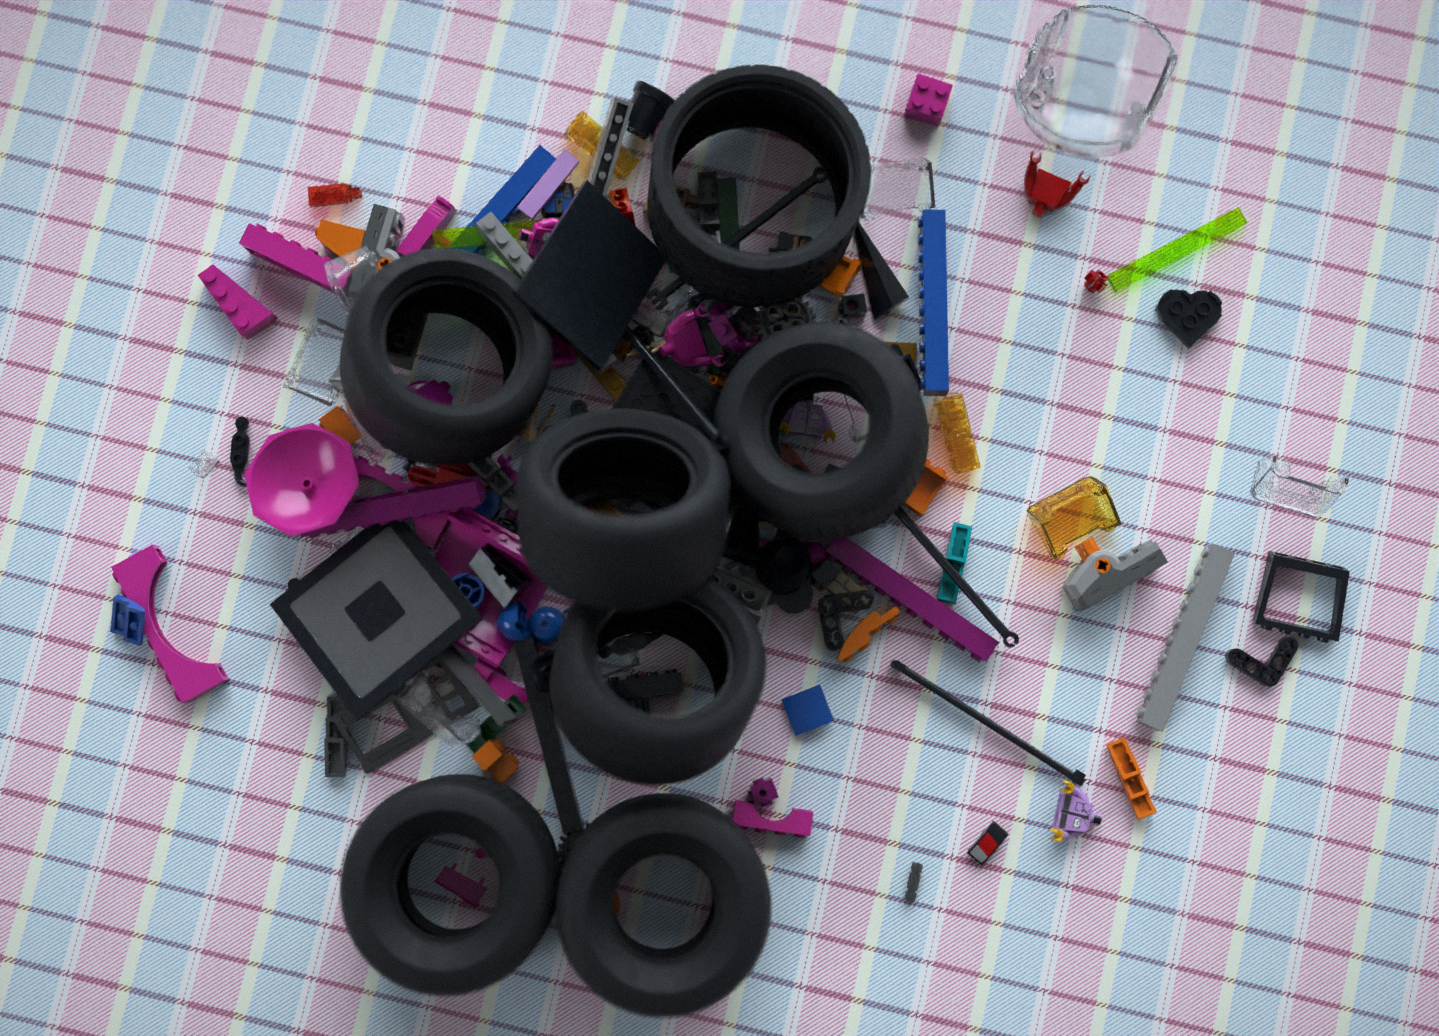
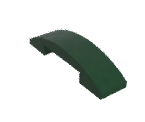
[463,694,527,753]

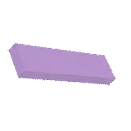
[517,149,580,220]

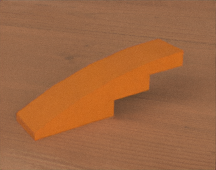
[1106,737,1157,821]

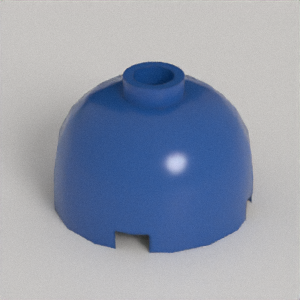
[451,573,485,610]
[496,601,531,641]
[528,606,565,645]

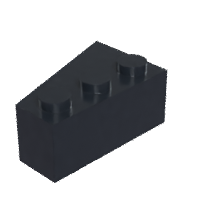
[468,543,532,608]

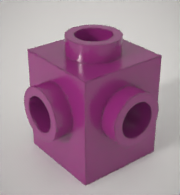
[748,777,779,807]

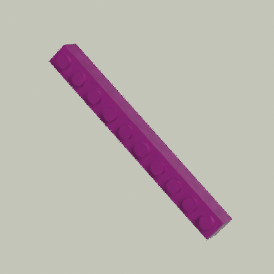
[300,476,487,538]
[825,537,999,662]

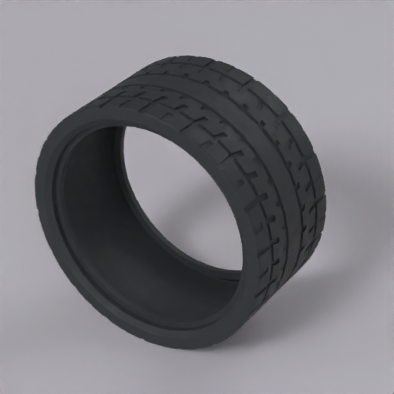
[647,64,871,308]

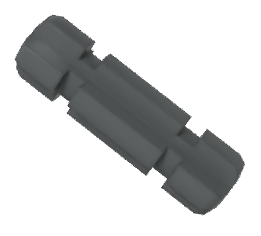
[905,862,923,902]

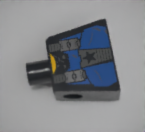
[541,180,575,219]

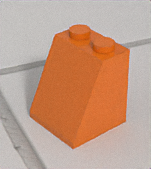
[315,219,365,271]

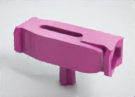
[396,195,457,257]

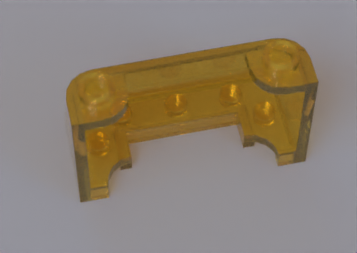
[1027,476,1122,560]

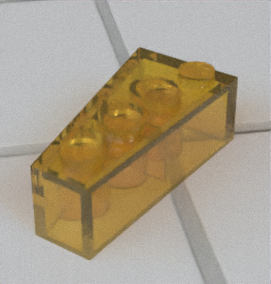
[564,110,640,181]
[932,392,981,474]

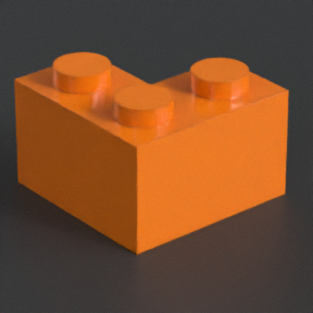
[318,405,363,445]
[472,738,520,783]

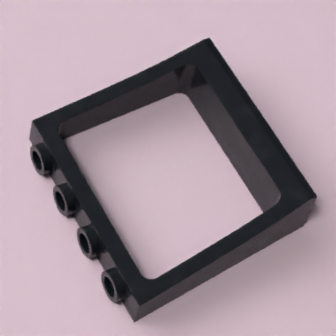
[1252,551,1350,643]

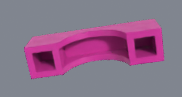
[733,799,813,838]

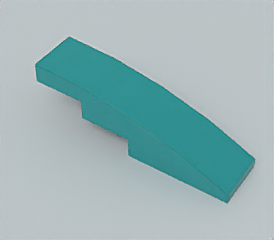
[936,522,972,604]

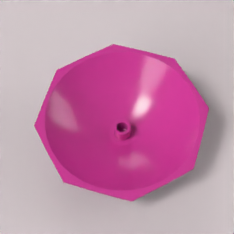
[244,423,360,537]

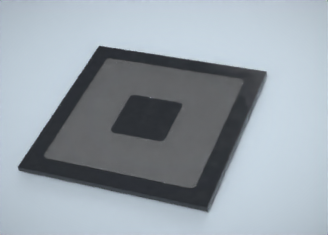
[270,520,484,721]

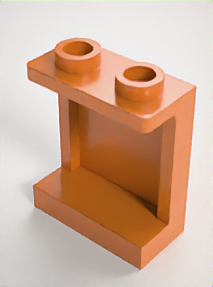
[819,256,862,298]
[903,459,949,517]

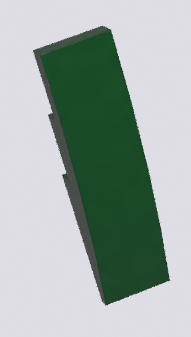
[717,177,740,250]

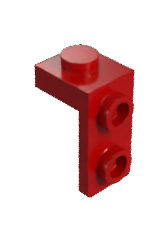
[609,188,636,226]

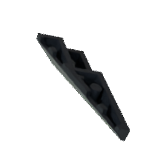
[854,222,909,320]

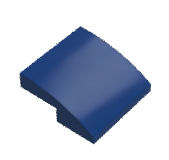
[110,595,146,646]
[781,684,834,736]

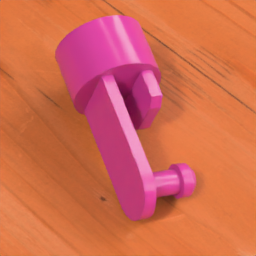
[472,658,528,705]

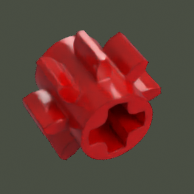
[1084,270,1108,293]

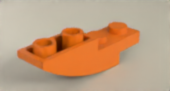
[836,606,900,663]

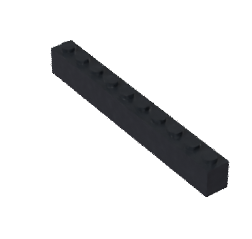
[514,638,584,834]

